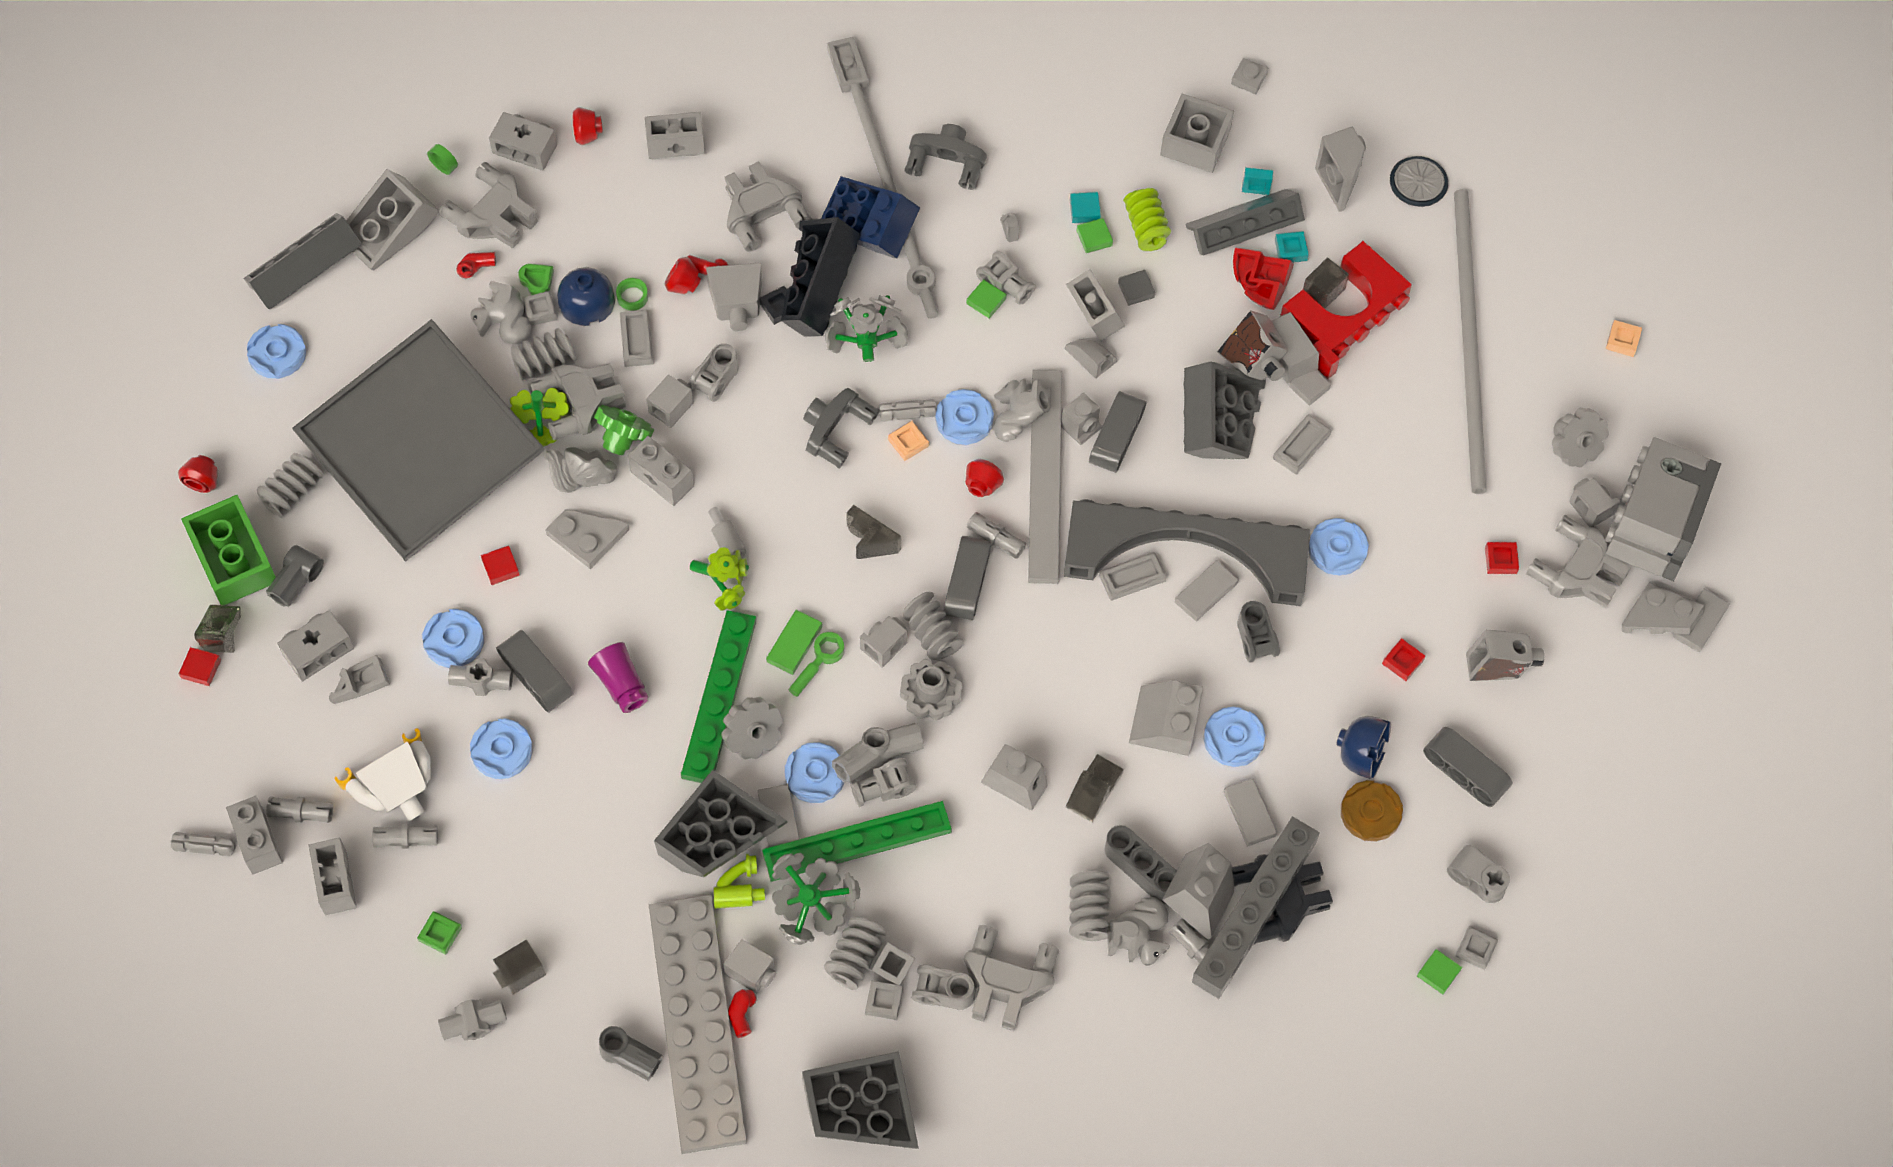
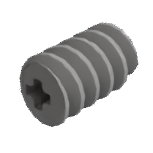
[511,328,577,381]
[257,453,324,518]
[903,592,964,660]
[1069,871,1109,941]
[824,917,887,990]

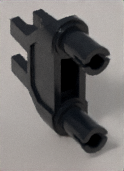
[1232,854,1333,945]

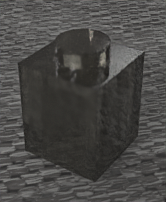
[1303,257,1349,309]
[492,939,546,995]

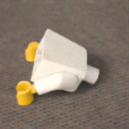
[334,728,431,821]

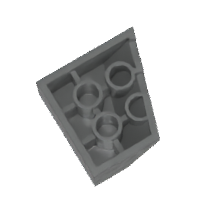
[1183,361,1266,459]
[654,770,787,877]
[802,1051,919,1149]

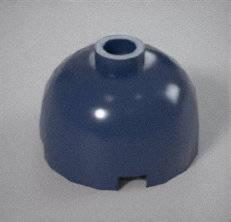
[557,267,615,326]
[1336,716,1391,779]

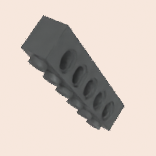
[1192,816,1320,999]

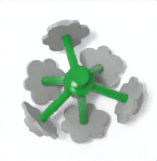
[825,295,908,362]
[772,853,861,945]

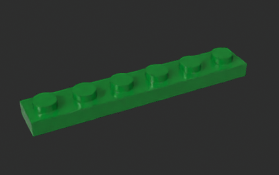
[681,610,756,783]
[762,801,952,882]

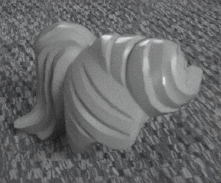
[544,447,617,493]

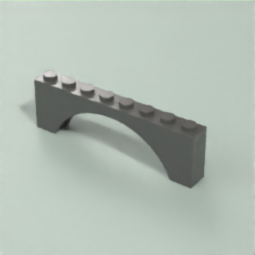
[1063,499,1310,606]

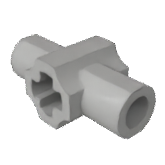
[448,659,513,696]
[438,999,507,1040]

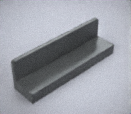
[1185,189,1305,256]
[243,213,361,309]

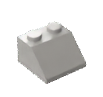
[1315,126,1366,212]
[1129,680,1203,756]
[1162,843,1234,940]

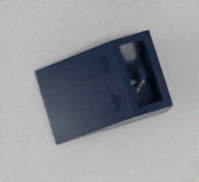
[821,176,920,259]

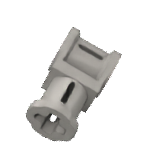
[976,251,1035,305]
[850,758,917,807]

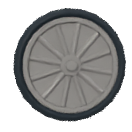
[1390,156,1448,207]

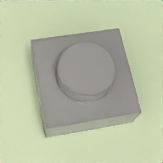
[1231,58,1268,94]

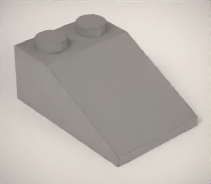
[346,169,439,270]

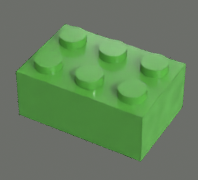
[181,495,276,607]

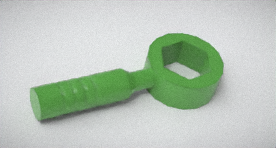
[788,632,844,697]

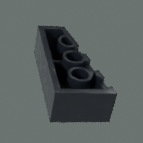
[781,218,861,337]

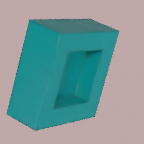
[1242,167,1273,195]
[1070,192,1101,223]
[1275,231,1309,263]

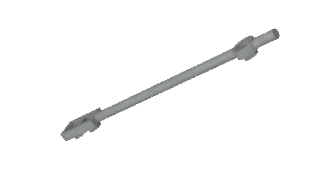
[827,37,938,319]

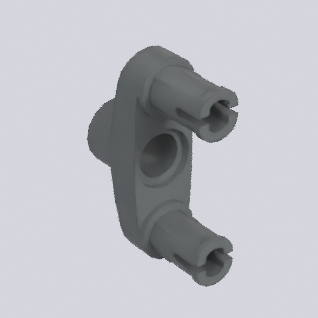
[904,124,987,190]
[803,388,880,469]

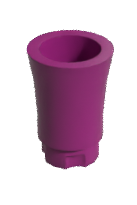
[588,642,648,713]

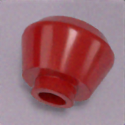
[573,107,603,146]
[664,257,701,295]
[178,455,218,493]
[965,459,1004,497]

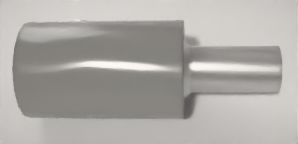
[708,507,747,557]

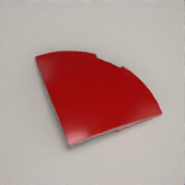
[1233,248,1294,310]

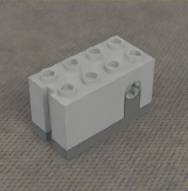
[1604,437,1722,582]

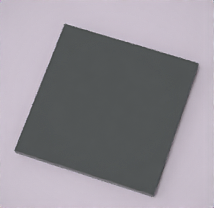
[292,319,545,562]

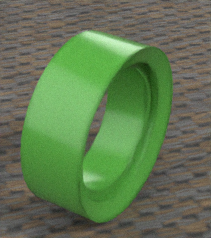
[427,144,458,175]
[616,278,648,311]

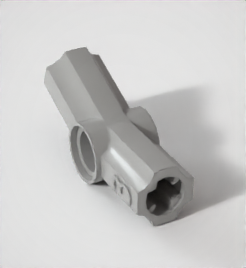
[832,723,924,783]

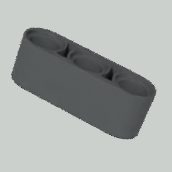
[1089,391,1147,473]
[944,535,992,620]
[496,630,574,713]
[1423,727,1513,807]
[1104,825,1177,904]

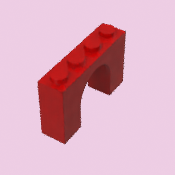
[1280,241,1412,359]

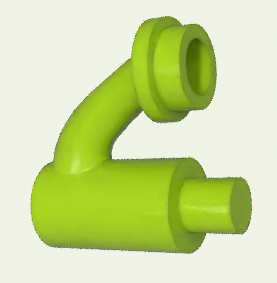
[713,853,765,909]

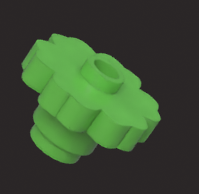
[594,405,654,455]

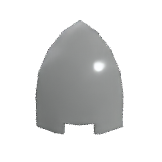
[1065,339,1117,378]

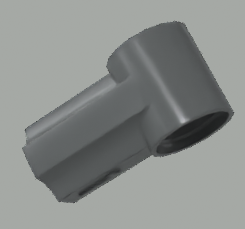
[266,545,324,607]
[599,1026,663,1081]

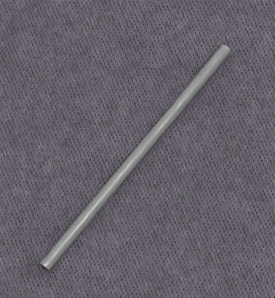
[1454,189,1487,494]

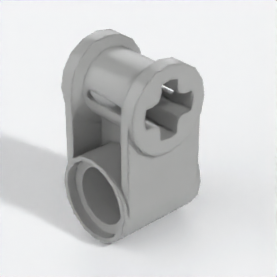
[688,344,738,402]
[1447,845,1510,903]
[911,965,974,1010]

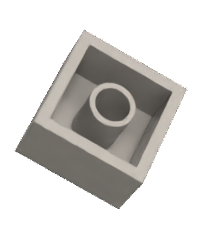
[1160,93,1234,173]

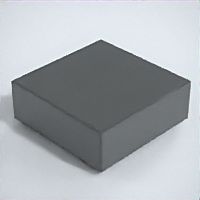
[1118,270,1155,306]

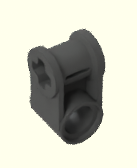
[1237,601,1280,663]

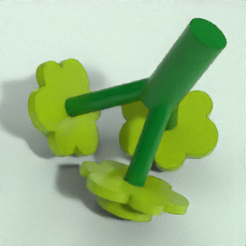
[510,388,570,447]
[690,547,749,611]

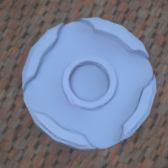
[247,324,306,379]
[935,389,994,445]
[1308,518,1369,576]
[422,609,484,668]
[1203,707,1265,767]
[470,718,532,779]
[785,742,844,803]

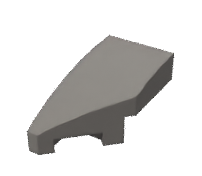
[329,655,390,704]

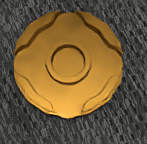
[1341,780,1403,842]

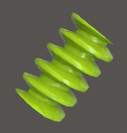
[1123,188,1171,251]

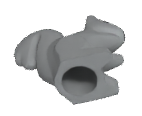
[470,281,532,345]
[994,379,1051,442]
[1107,897,1170,966]

